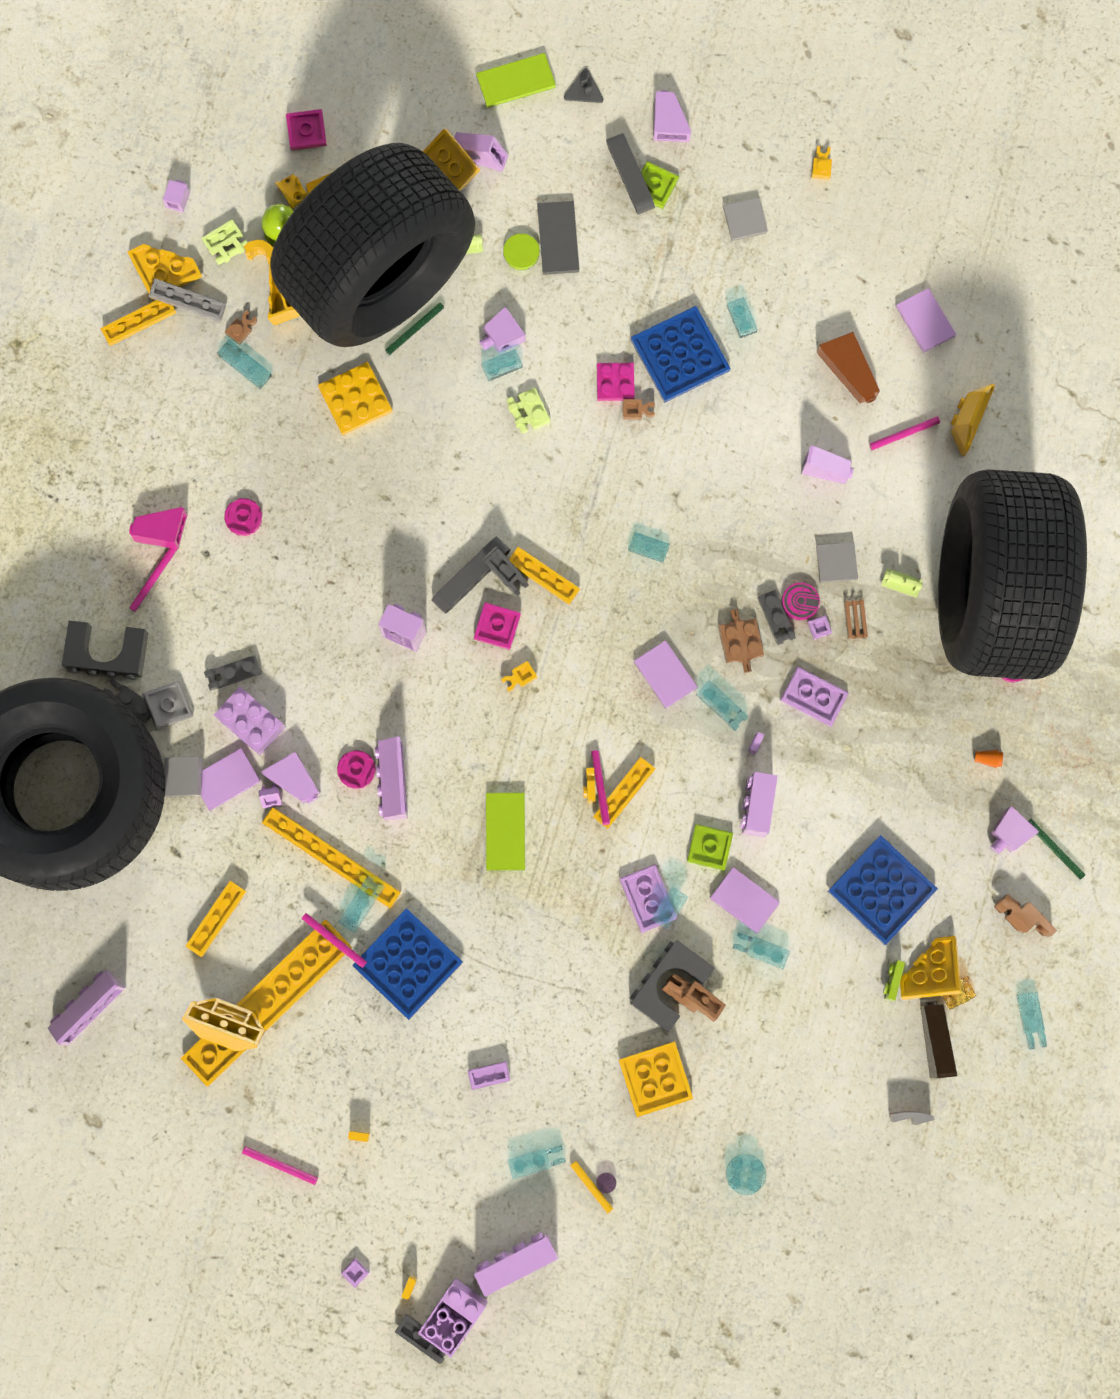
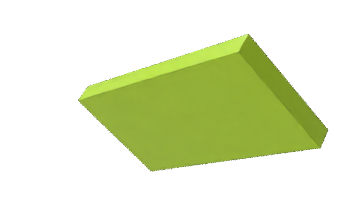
[476,53,556,108]
[486,793,525,871]

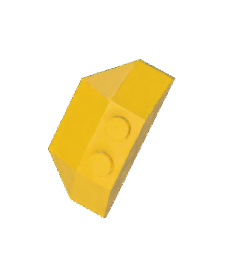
[950,384,995,456]
[182,998,265,1051]

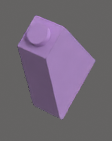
[653,90,691,142]
[454,132,508,171]
[802,445,854,484]
[261,752,320,804]

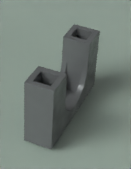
[62,620,148,680]
[630,940,715,1032]

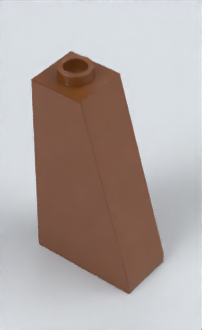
[817,332,880,404]

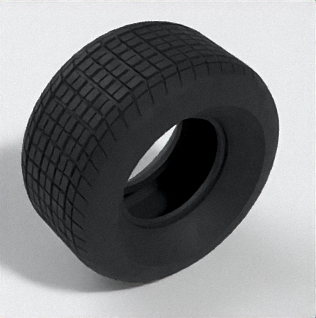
[270,143,475,347]
[938,469,1087,680]
[0,678,165,891]

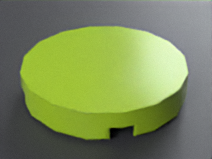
[503,233,540,270]

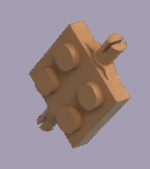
[718,609,764,673]

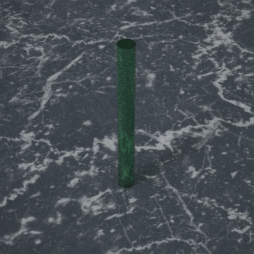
[385,303,444,356]
[1028,818,1086,880]

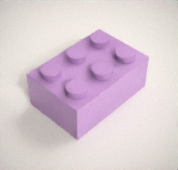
[378,604,426,652]
[214,686,286,756]
[739,772,778,837]

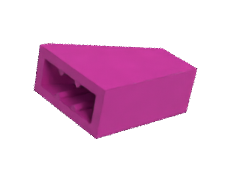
[129,507,188,550]

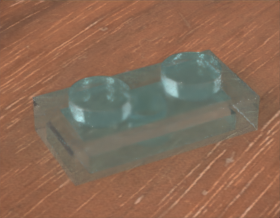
[726,297,758,338]
[481,349,523,382]
[628,532,670,563]
[651,886,688,930]

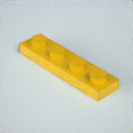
[100,300,176,346]
[509,547,580,605]
[593,757,656,829]
[185,881,247,958]

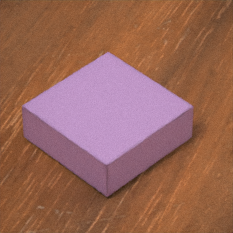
[807,615,832,640]
[748,732,764,755]
[341,1258,370,1288]

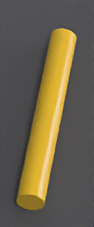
[570,1161,614,1214]

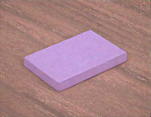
[896,288,956,353]
[634,640,698,709]
[780,667,849,727]
[201,748,261,811]
[619,864,677,933]
[710,867,780,934]

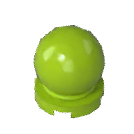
[261,204,293,246]

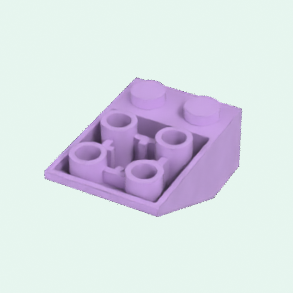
[418,1278,488,1358]

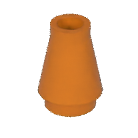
[975,749,1003,769]

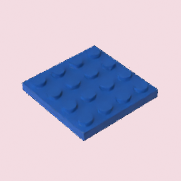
[630,306,731,403]
[827,835,938,946]
[352,908,463,1020]

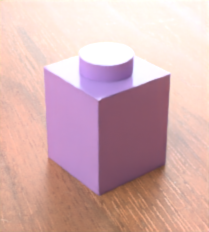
[163,180,190,212]

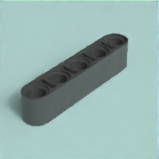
[606,133,655,215]
[431,536,511,614]

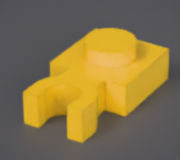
[812,146,832,179]
[501,661,538,693]
[583,768,596,803]

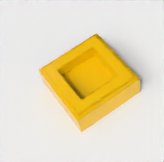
[348,1131,370,1142]
[401,1276,417,1300]

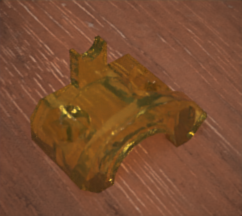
[942,975,977,1010]

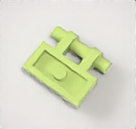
[201,220,248,265]
[506,388,550,433]

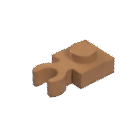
[225,310,257,345]
[623,399,655,420]

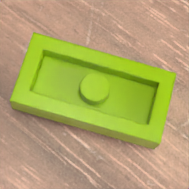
[883,960,905,1001]

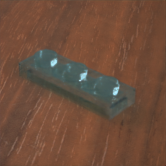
[217,340,272,389]

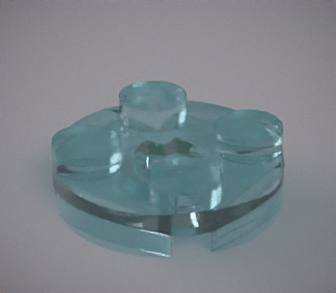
[726,1154,766,1195]

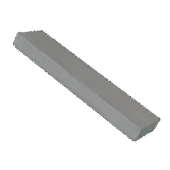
[149,279,227,322]

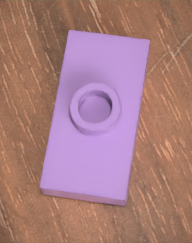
[467,1061,510,1090]

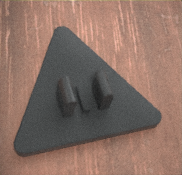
[564,68,604,103]

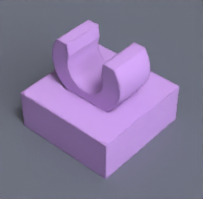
[258,784,282,808]

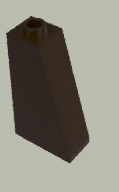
[920,1001,957,1078]

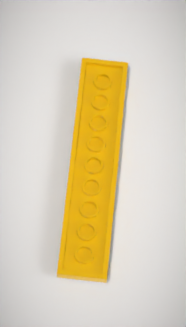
[181,919,353,1087]

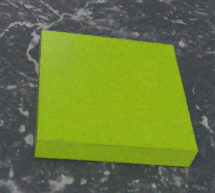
[641,161,679,209]
[687,824,733,871]

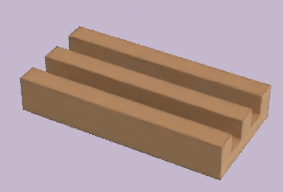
[844,600,868,639]

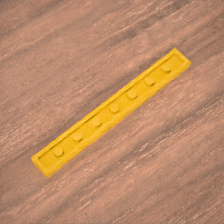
[262,807,401,909]

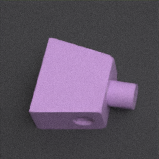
[479,307,526,353]
[990,806,1039,854]

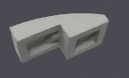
[889,1111,935,1125]

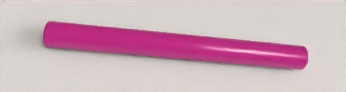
[869,416,940,450]
[129,548,177,612]
[591,750,610,825]
[301,913,367,968]
[242,1146,318,1185]

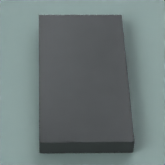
[537,201,579,275]

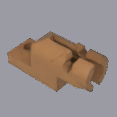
[994,894,1057,937]
[662,973,726,1022]

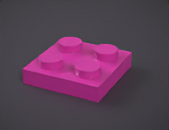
[286,109,327,151]
[597,363,635,401]
[474,603,521,650]

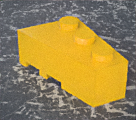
[268,262,300,326]

